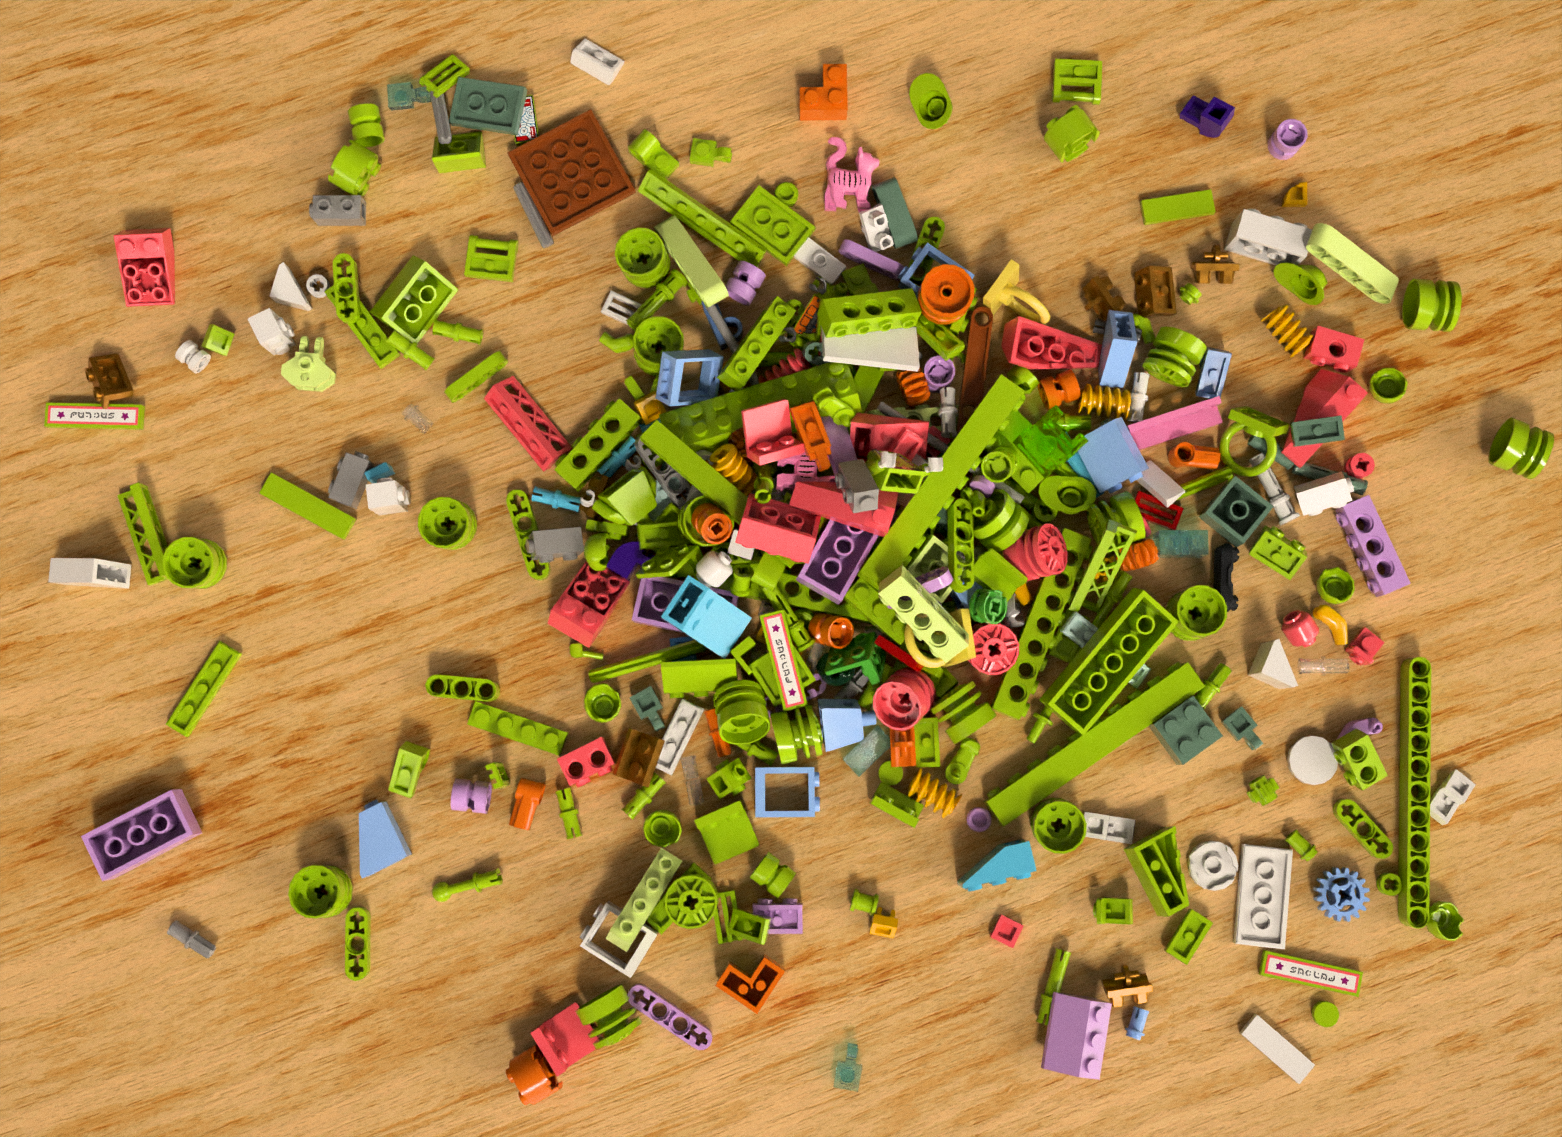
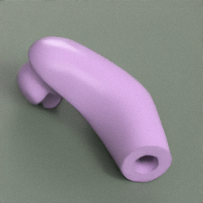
[1337,718,1383,739]

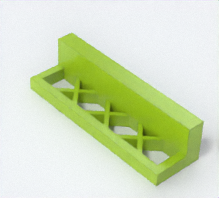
[117,482,168,586]
[1069,519,1137,613]

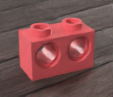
[557,737,616,788]

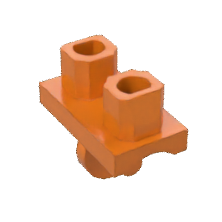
[889,726,916,767]

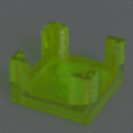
[1013,405,1088,479]

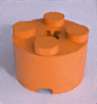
[505,1044,563,1105]

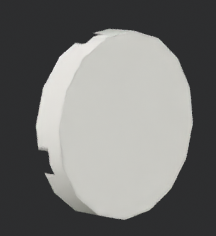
[1287,736,1338,785]
[1187,840,1238,891]

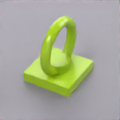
[1219,406,1290,477]

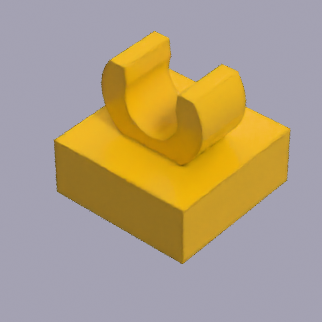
[634,391,666,425]
[869,907,898,938]

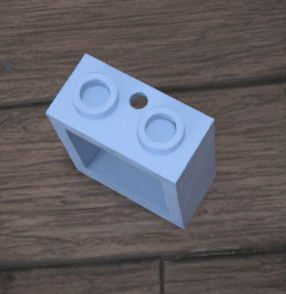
[898,242,975,298]
[656,349,724,406]
[755,767,820,817]

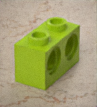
[1331,728,1388,790]

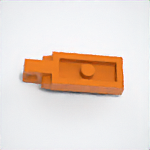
[789,400,831,472]

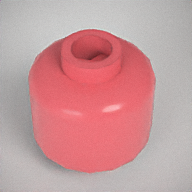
[1281,610,1319,647]

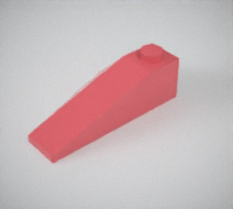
[1281,369,1368,468]
[789,482,899,537]

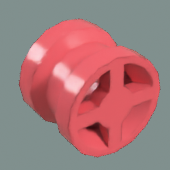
[1344,453,1375,479]

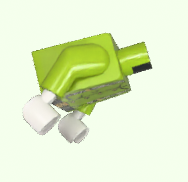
[865,449,943,494]
[580,455,657,526]

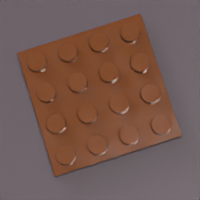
[507,109,636,237]

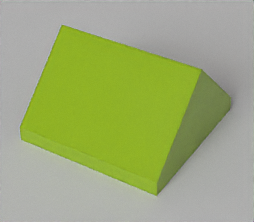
[432,131,486,173]

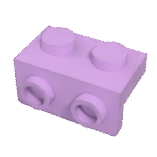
[752,898,803,934]

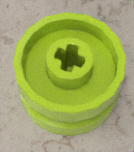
[972,489,1029,552]

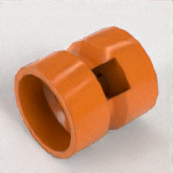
[1038,369,1081,410]
[691,503,733,544]
[808,613,854,649]

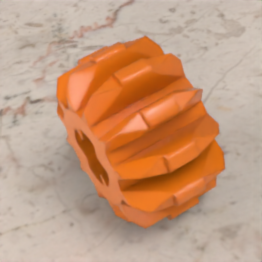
[896,367,930,406]
[1116,538,1159,571]

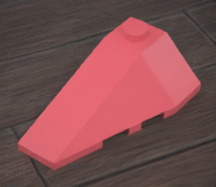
[1001,316,1102,369]

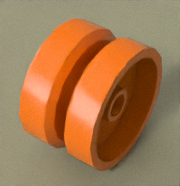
[917,264,974,325]

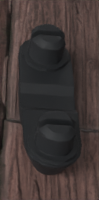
[1213,543,1240,612]

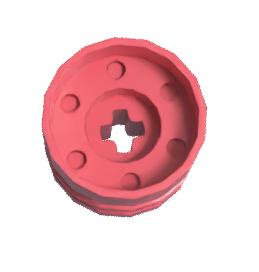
[1003,524,1068,582]
[967,621,1019,675]
[873,667,936,731]

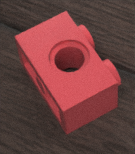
[1304,326,1365,373]

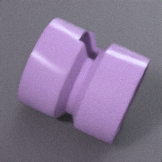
[1268,119,1308,160]
[725,260,766,306]
[923,356,955,393]
[451,778,492,814]

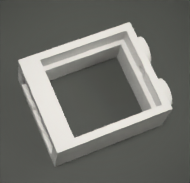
[580,901,659,978]

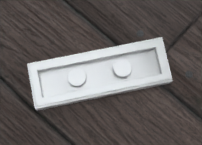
[656,698,704,775]
[1239,1014,1315,1084]

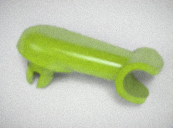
[812,387,854,427]
[945,737,980,784]

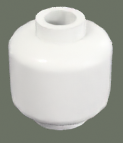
[696,551,733,588]

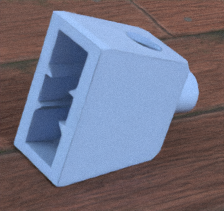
[818,699,876,752]

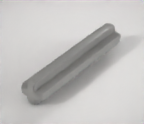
[430,83,452,144]
[513,182,554,248]

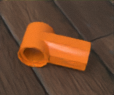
[1168,442,1220,470]
[509,778,546,830]

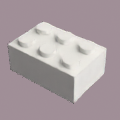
[1224,209,1312,266]

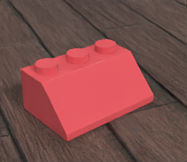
[735,493,821,564]

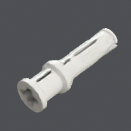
[1249,453,1300,526]

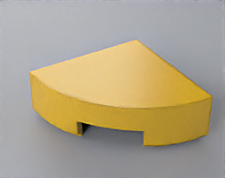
[1281,182,1307,207]

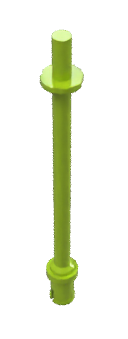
[1026,570,1133,744]

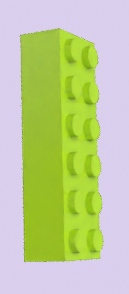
[1039,588,1179,736]

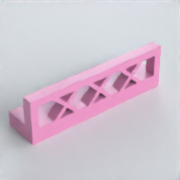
[1127,396,1222,450]

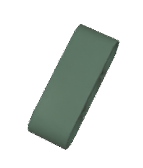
[872,177,918,249]

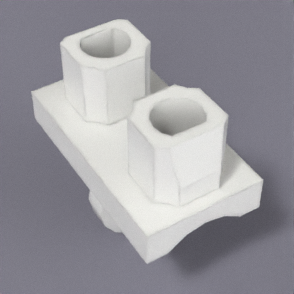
[859,203,894,252]

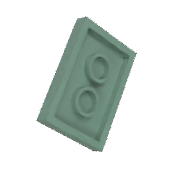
[449,77,528,136]

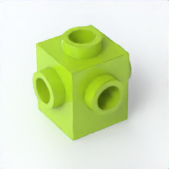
[706,758,752,799]

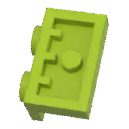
[1249,525,1307,580]
[870,782,924,828]

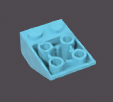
[661,575,752,659]
[957,839,1037,891]

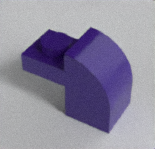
[1180,95,1235,138]
[607,542,655,581]

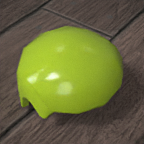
[1369,368,1408,404]
[584,532,610,571]
[1317,567,1355,604]
[584,683,622,723]
[643,810,682,848]
[1426,901,1464,941]

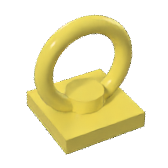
[983,259,1050,325]
[904,608,976,668]

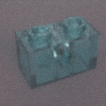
[1153,530,1209,558]

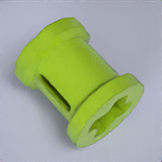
[729,564,754,597]
[850,889,879,916]

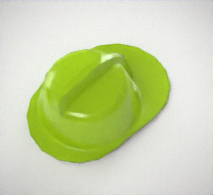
[909,73,953,129]
[1274,262,1328,305]
[1039,476,1096,514]

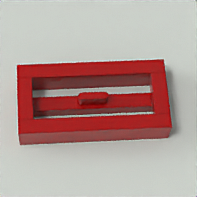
[1134,491,1184,532]
[874,635,924,673]

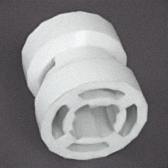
[175,340,211,374]

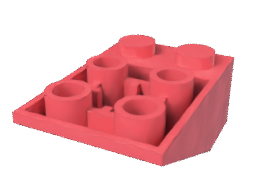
[113,228,175,307]
[850,413,929,462]
[547,561,630,648]

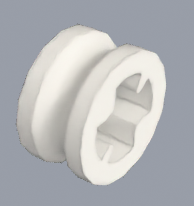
[306,274,330,298]

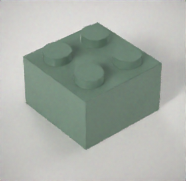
[1198,476,1274,547]
[1149,696,1223,765]

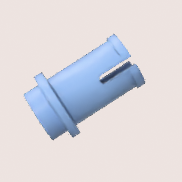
[1125,1006,1149,1040]

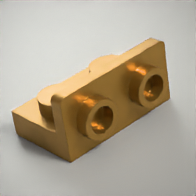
[1134,266,1177,318]
[85,353,134,409]
[613,728,665,787]

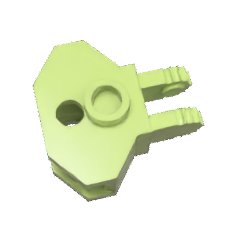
[281,336,336,392]

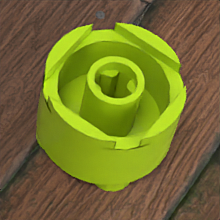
[1044,105,1100,163]
[328,140,381,197]

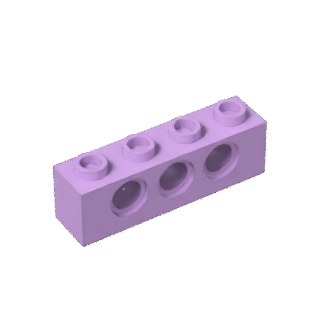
[1335,495,1411,597]

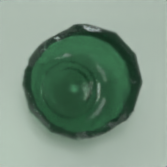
[816,652,856,686]

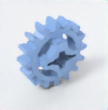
[1313,867,1370,922]

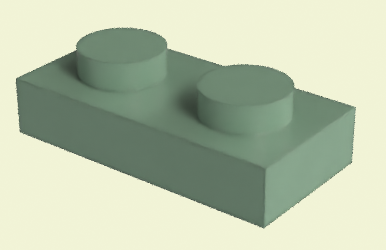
[1290,415,1345,447]

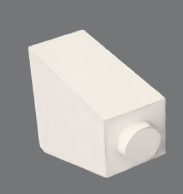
[48,558,131,589]

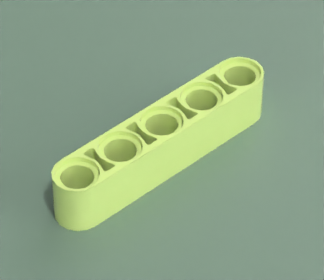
[654,215,729,308]
[1306,223,1399,304]

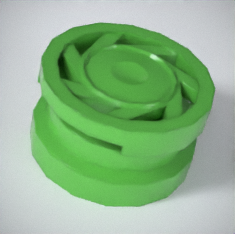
[969,588,1007,624]

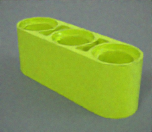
[425,674,500,702]

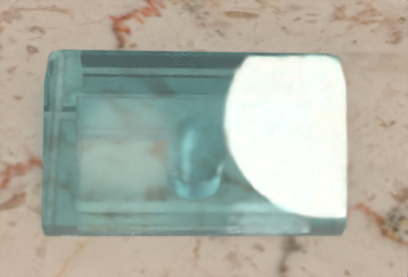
[842,725,890,777]

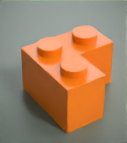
[799,64,848,121]
[715,954,785,1014]

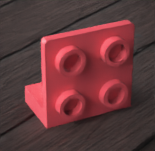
[741,399,805,466]
[530,1002,599,1077]

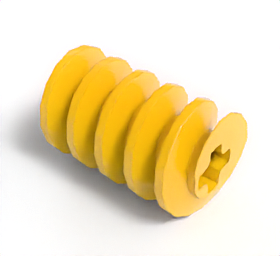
[1261,304,1313,358]
[1077,383,1131,420]
[709,444,757,496]
[908,767,962,819]

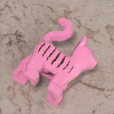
[824,137,879,212]
[775,453,835,494]

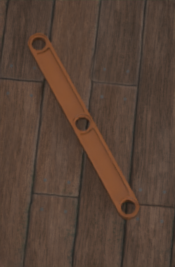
[952,306,993,515]

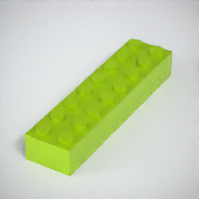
[659,362,862,453]

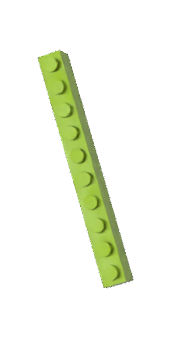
[857,374,1025,591]
[984,661,1205,827]

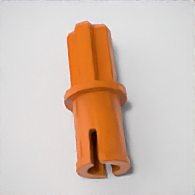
[704,708,731,757]

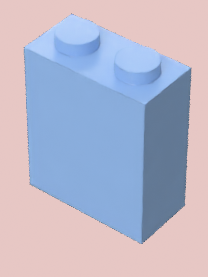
[1073,417,1149,494]

